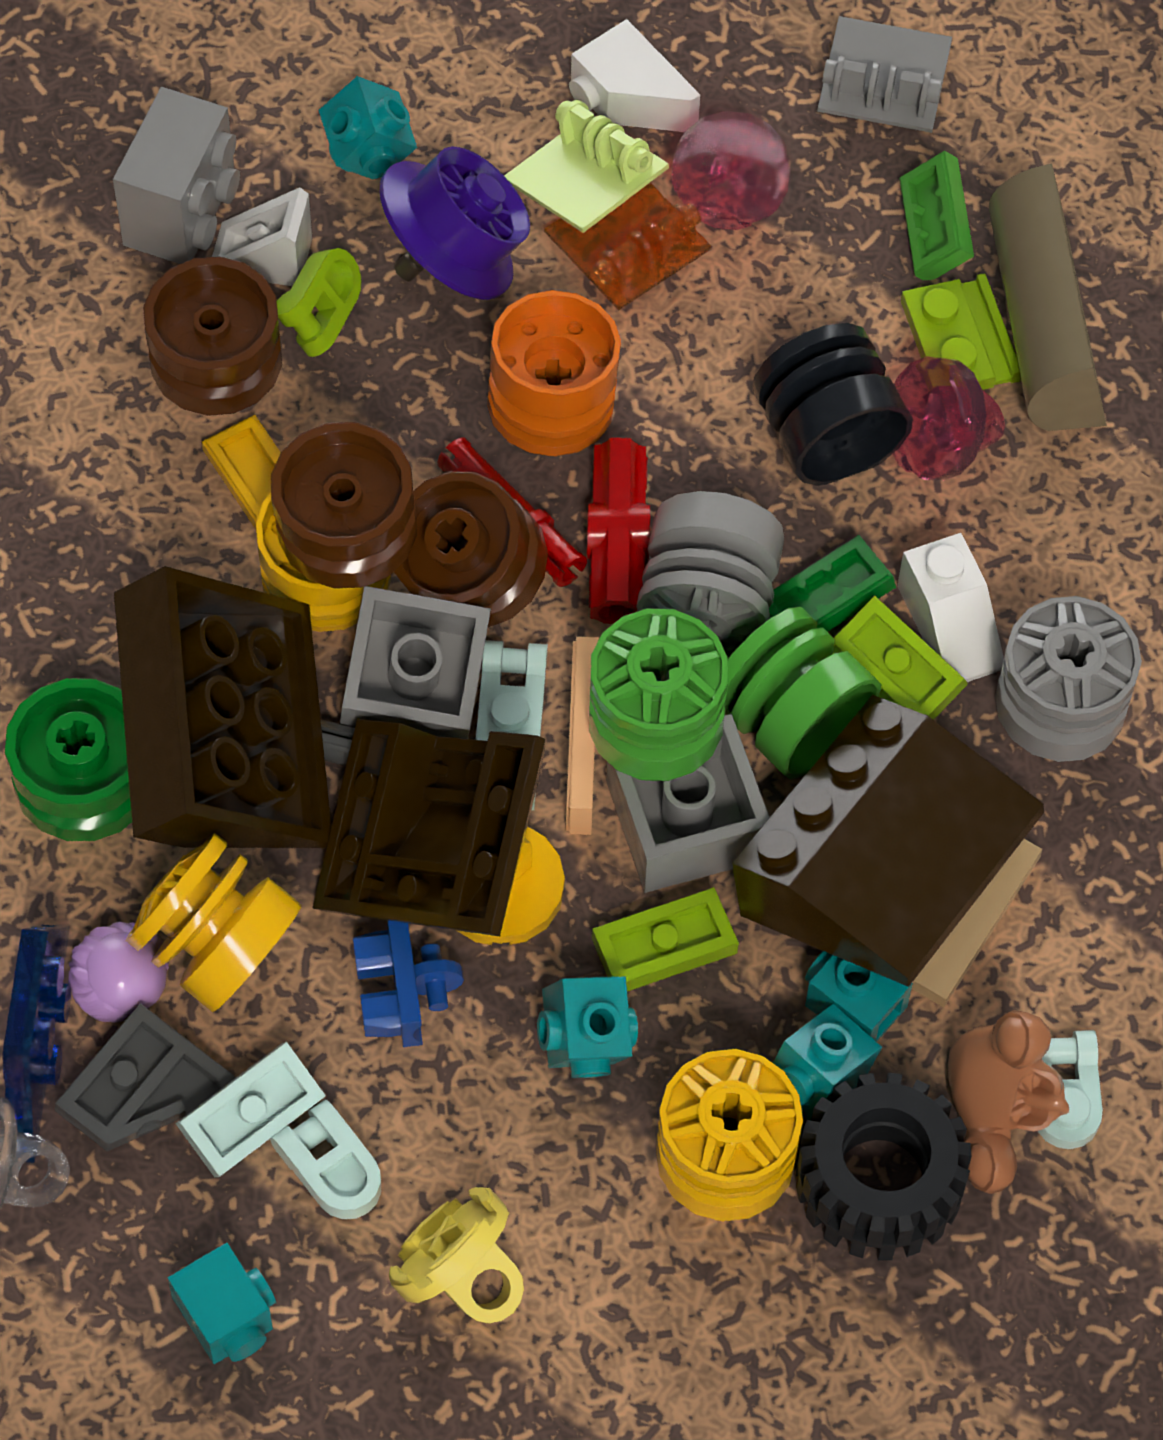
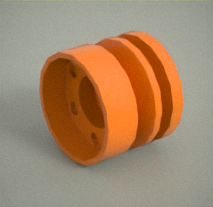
[487,290,621,457]

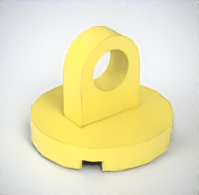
[388,1187,524,1323]

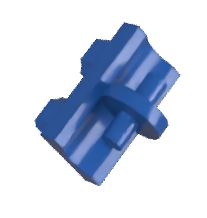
[353,921,464,1047]

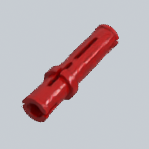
[437,437,587,587]

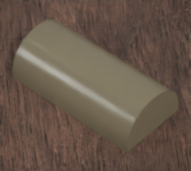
[989,164,1107,431]

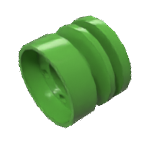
[725,607,882,779]
[589,608,728,781]

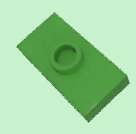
[899,151,974,281]

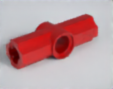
[587,437,651,624]

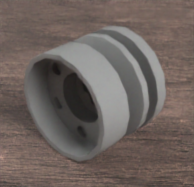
[636,491,784,651]
[995,596,1142,762]

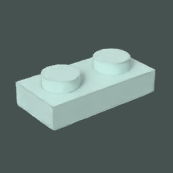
[175,1042,326,1177]

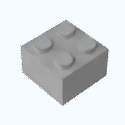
[113,87,240,264]
[340,586,491,739]
[606,714,769,893]

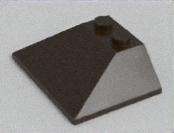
[312,719,545,937]

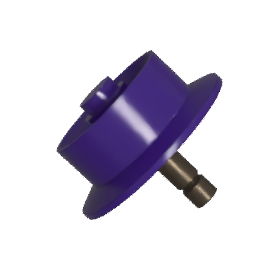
[379,146,530,300]

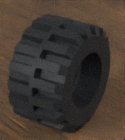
[796,1073,972,1261]

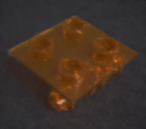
[544,182,712,311]

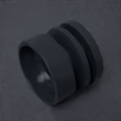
[752,323,913,486]

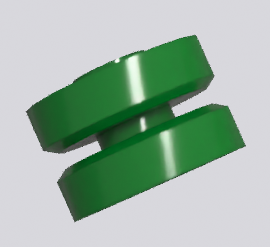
[5,678,132,841]

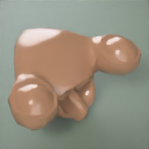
[948,1010,1069,1194]

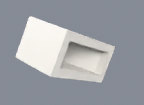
[569,19,700,133]
[897,533,1004,682]

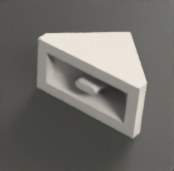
[212,187,312,287]

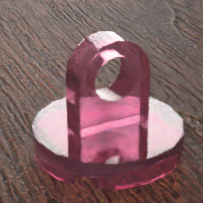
[671,111,791,230]
[893,356,1005,481]

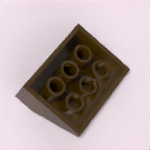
[114,566,331,848]
[732,695,1044,987]

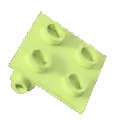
[504,100,669,233]

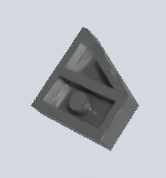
[55,1003,236,1151]

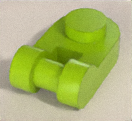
[277,248,361,357]

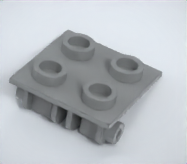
[817,16,952,133]

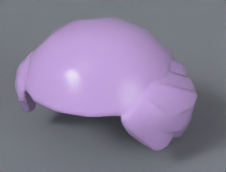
[68,922,169,1023]

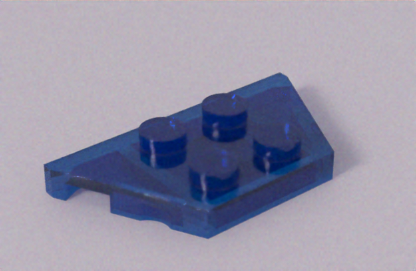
[2,924,71,1163]

